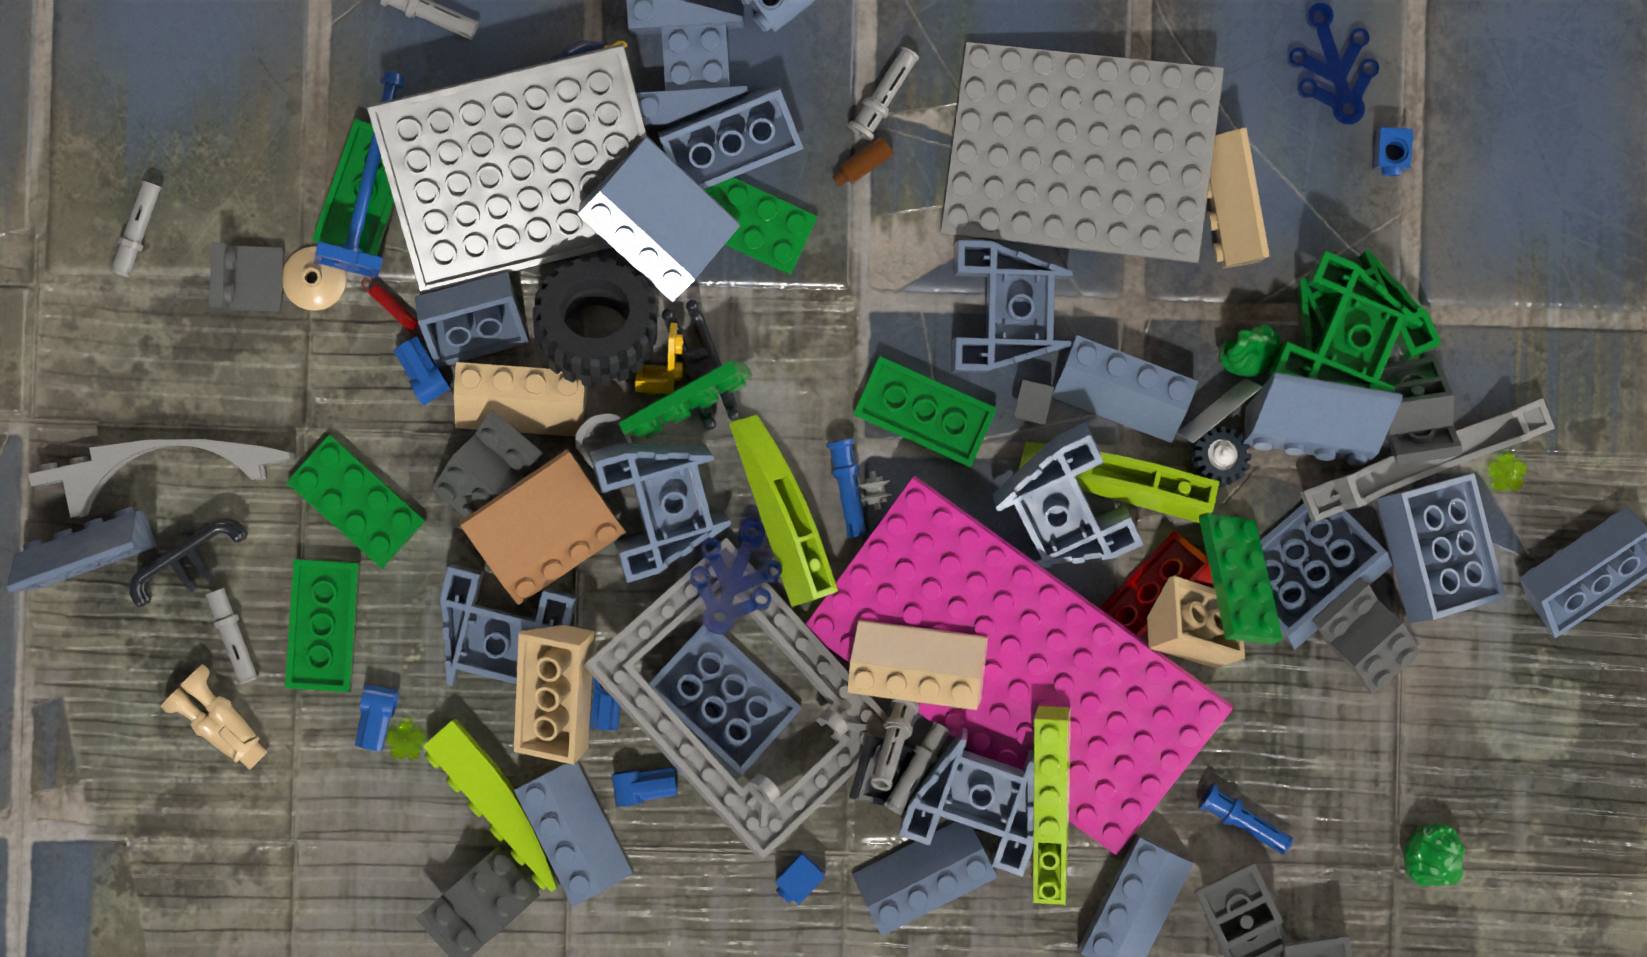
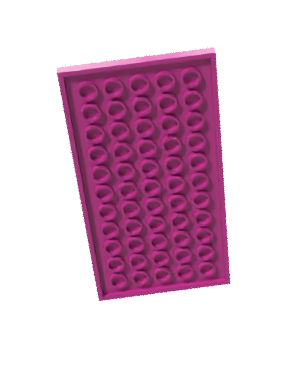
[806,475,1233,856]

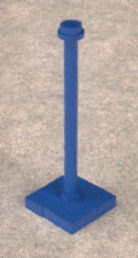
[314,71,405,279]

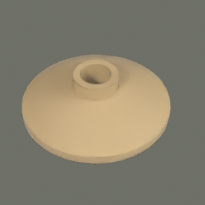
[283,247,347,311]

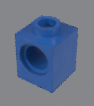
[1372,127,1413,177]
[775,851,825,905]

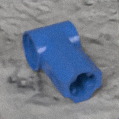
[393,337,452,406]
[590,677,621,731]
[355,683,399,752]
[611,767,678,807]

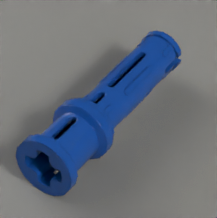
[826,438,867,538]
[1198,783,1293,855]

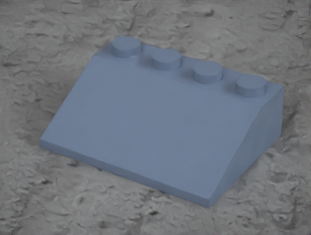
[578,136,741,302]
[1243,373,1402,466]
[1377,473,1506,623]
[1260,503,1392,650]
[7,507,157,592]
[648,621,802,781]

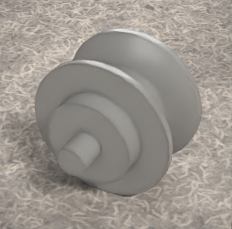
[858,471,892,510]

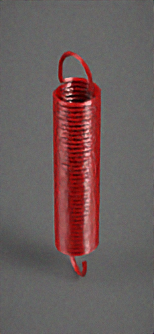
[361,278,423,338]

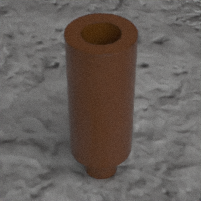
[832,136,894,187]

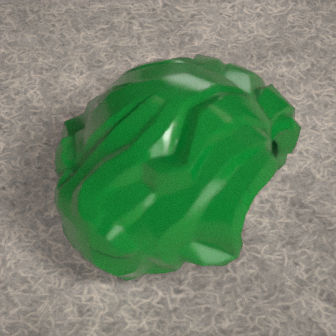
[1218,324,1281,377]
[1403,823,1465,887]

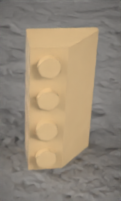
[1207,128,1270,269]
[454,362,588,437]
[847,620,988,710]
[514,625,595,764]

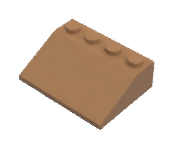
[459,449,626,605]

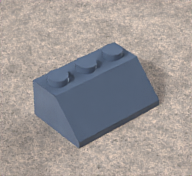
[415,272,529,368]

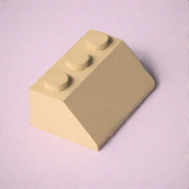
[1147,576,1245,668]

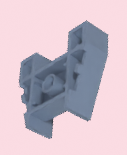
[627,0,748,130]
[951,240,1073,373]
[993,422,1144,568]
[589,443,731,583]
[440,564,578,703]
[899,728,1034,877]

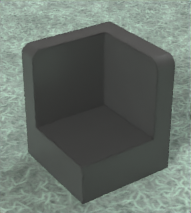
[1014,380,1054,426]

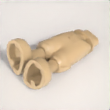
[160,664,268,770]

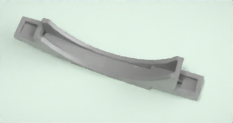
[1300,398,1555,522]
[28,439,296,518]

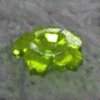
[1487,453,1528,492]
[386,721,426,761]

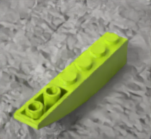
[729,415,838,607]
[1019,442,1220,523]
[1033,706,1071,905]
[423,719,559,893]

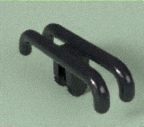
[662,299,740,430]
[129,518,248,607]

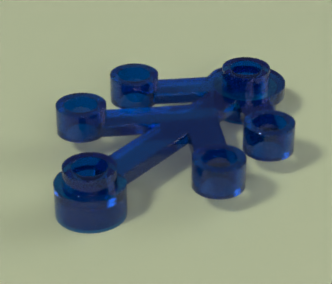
[1287,2,1379,125]
[690,520,782,634]

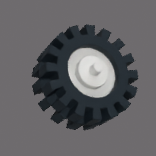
[1188,426,1252,488]

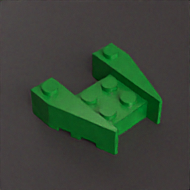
[1295,250,1442,361]
[1269,251,1423,393]

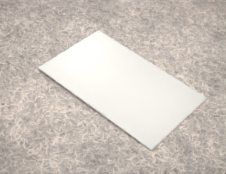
[1177,378,1262,443]

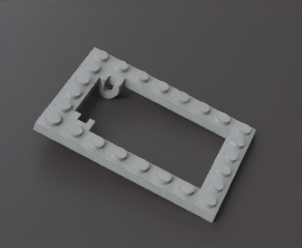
[584,538,889,861]

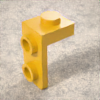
[635,323,683,395]

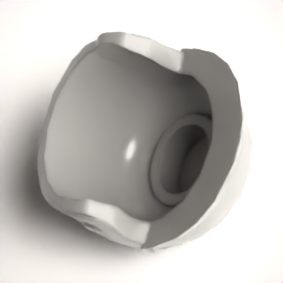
[575,413,632,469]

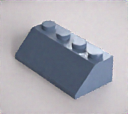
[657,83,804,189]
[1052,335,1198,443]
[1519,507,1647,638]
[514,761,633,907]
[852,821,998,936]
[1078,834,1194,957]

